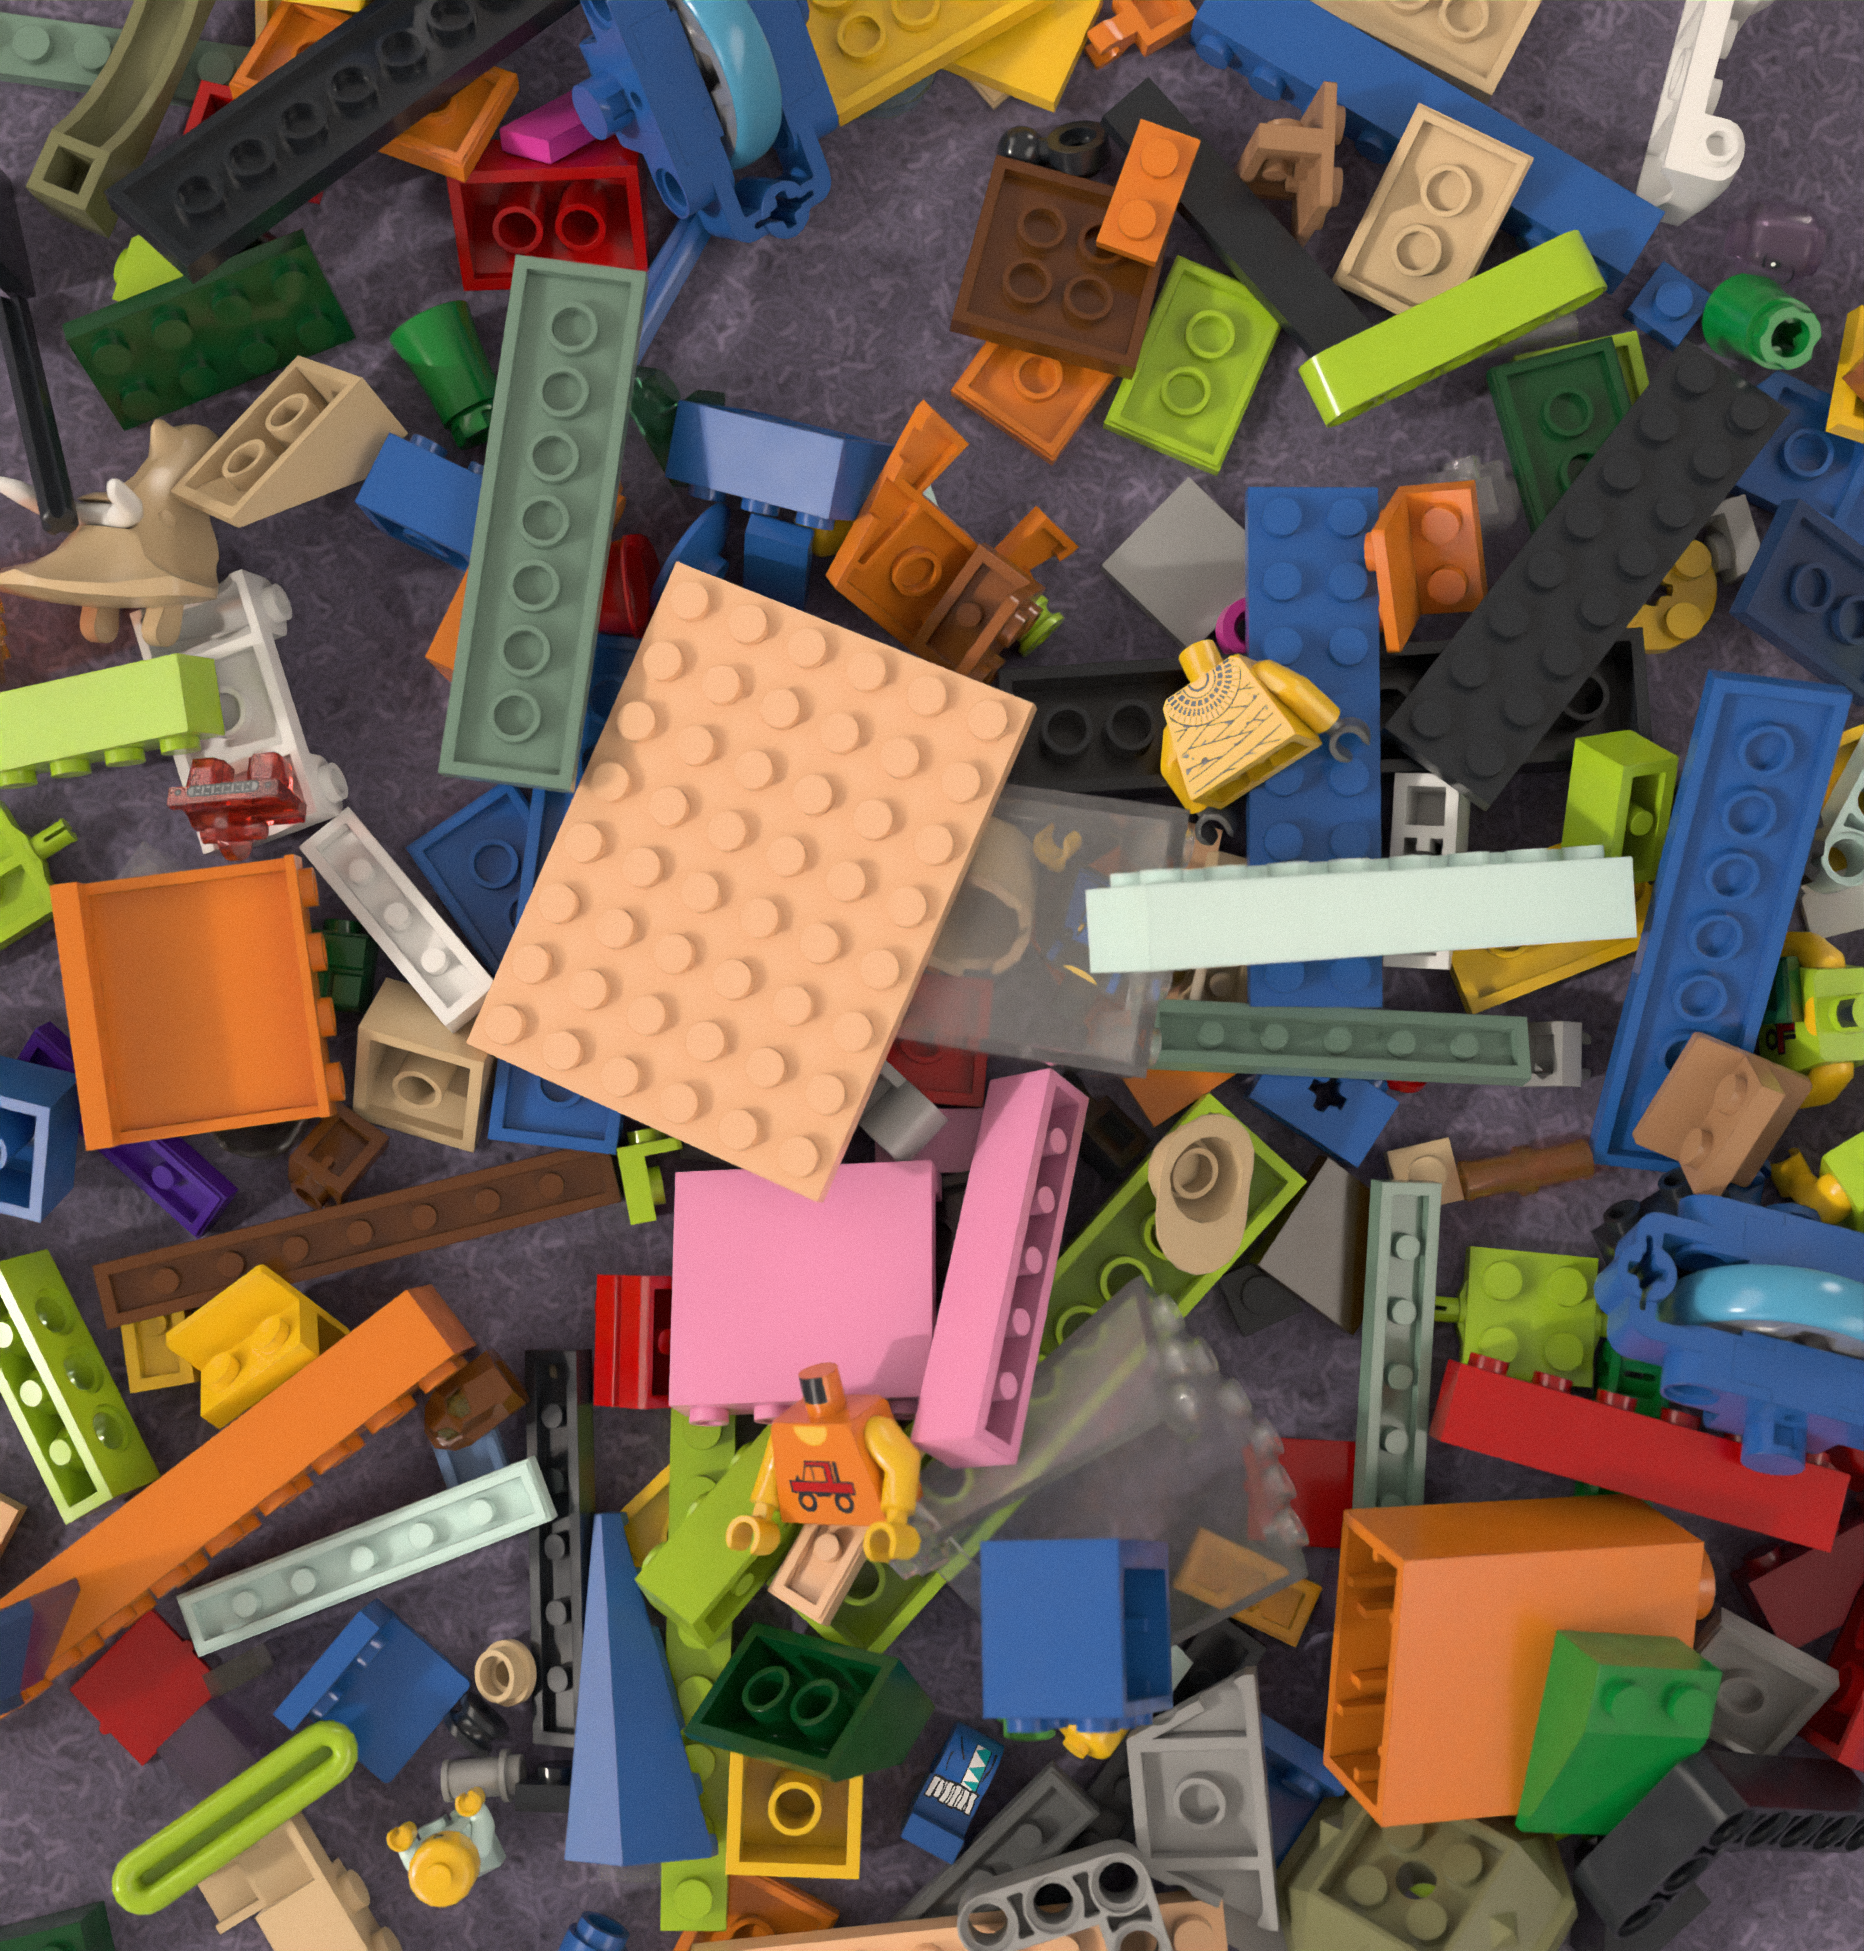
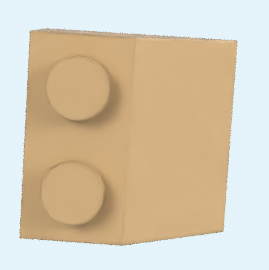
[353,977,498,1153]

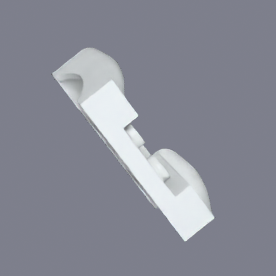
[1635,0,1775,226]
[129,569,348,857]

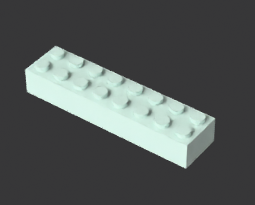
[1085,845,1637,973]

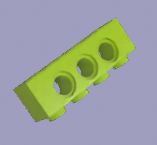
[0,1249,161,1525]

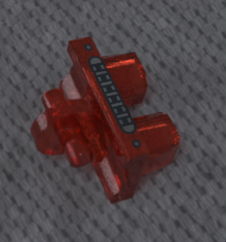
[167,752,307,861]

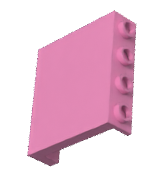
[669,1160,942,1427]

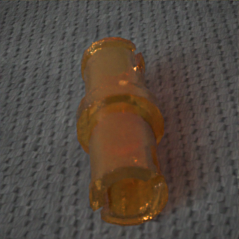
[1457,1139,1594,1202]

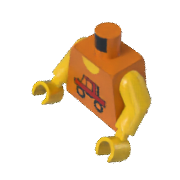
[726,1362,924,1563]

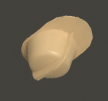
[1148,1113,1254,1275]

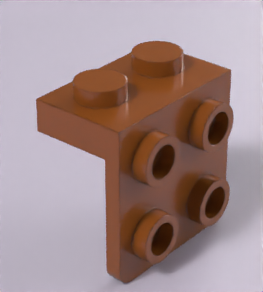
[908,542,1046,686]

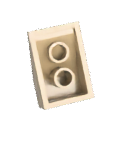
[170,355,408,528]

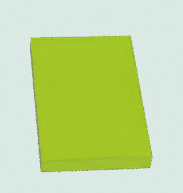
[1103,255,1282,476]

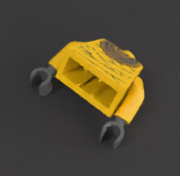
[1160,639,1371,846]

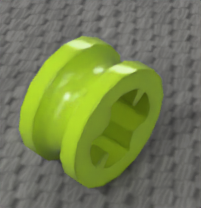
[1016,595,1065,657]

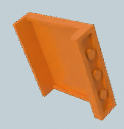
[49,854,346,1151]

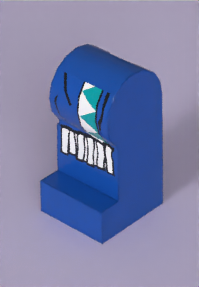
[900,1720,1005,1865]

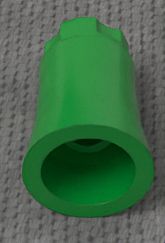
[1702,272,1822,370]
[389,300,497,450]

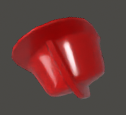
[598,534,661,640]

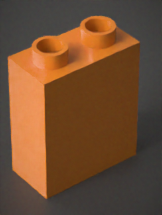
[1323,1494,1715,1827]

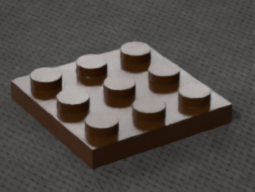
[949,154,1174,380]

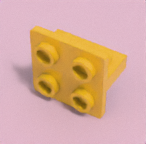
[166,1265,350,1430]

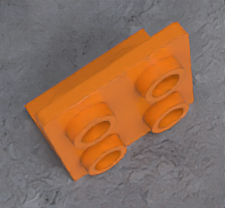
[1364,480,1488,653]

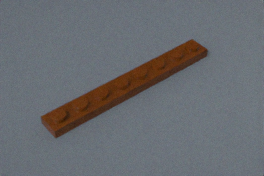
[92,1149,622,1330]

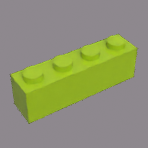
[0,653,225,789]
[634,1424,804,1649]

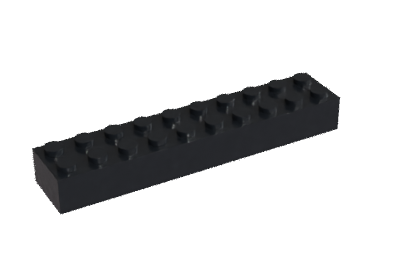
[996,627,1653,808]

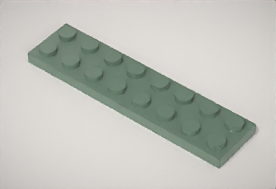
[438,254,649,794]

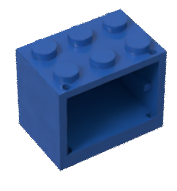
[980,1538,1173,1733]

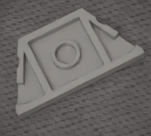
[1126,1666,1281,1931]

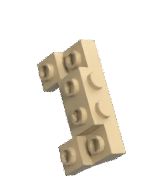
[198,1811,403,1951]

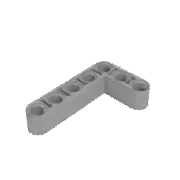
[957,1839,1173,1951]

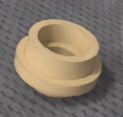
[475,1639,537,1707]

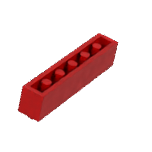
[1428,1352,1851,1553]

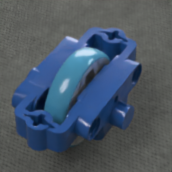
[572,0,838,243]
[1594,1194,1864,1476]

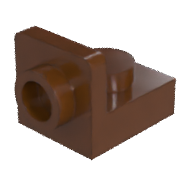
[288,1101,390,1209]

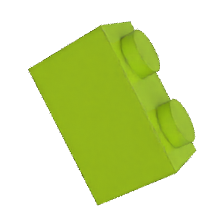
[1561,730,1679,884]

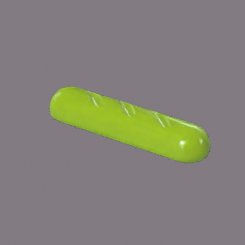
[112,1719,358,1915]

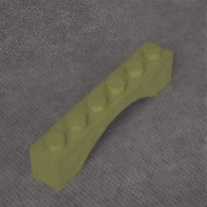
[26,0,216,239]

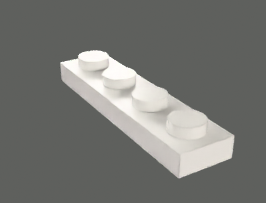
[299,807,493,1034]

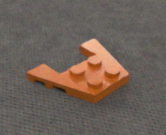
[825,399,1078,652]

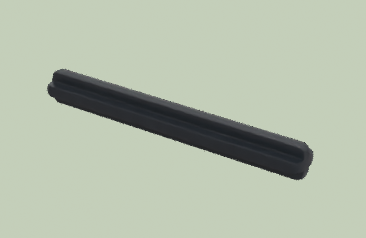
[0,294,79,536]

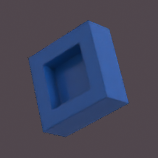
[1622,260,1711,352]

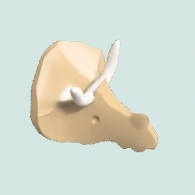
[0,419,219,647]

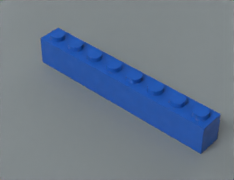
[1188,0,1666,295]

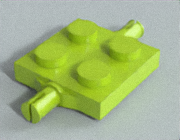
[0,800,78,951]
[1434,1246,1608,1388]

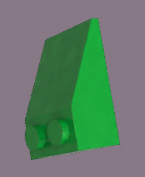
[1515,1630,1723,1835]

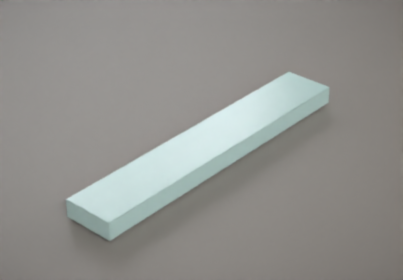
[176,1455,558,1657]

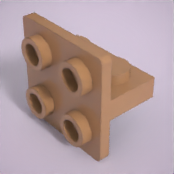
[1233,81,1346,248]
[1632,1032,1812,1196]

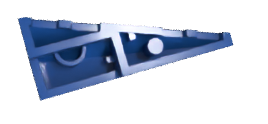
[564,1511,718,1867]

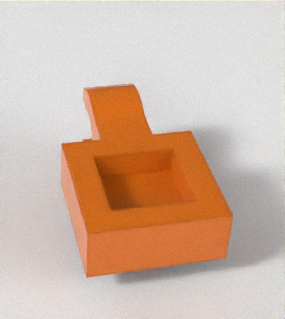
[1084,0,1197,71]

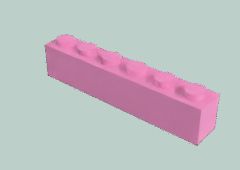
[910,1068,1089,1469]

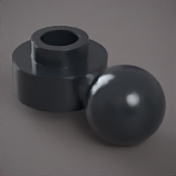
[996,120,1112,179]

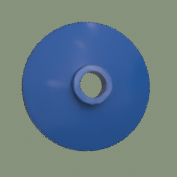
[649,502,731,611]

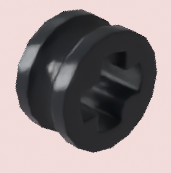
[444,1692,510,1758]

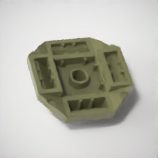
[1276,1789,1578,1951]

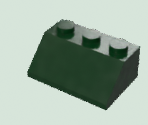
[683,1622,935,1783]

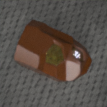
[424,1348,531,1451]

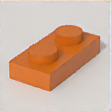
[1096,119,1201,267]

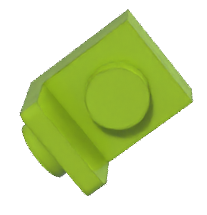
[616,1127,683,1225]

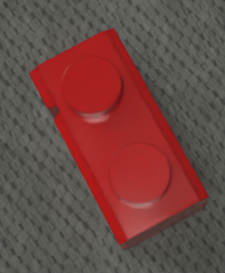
[593,1274,672,1409]

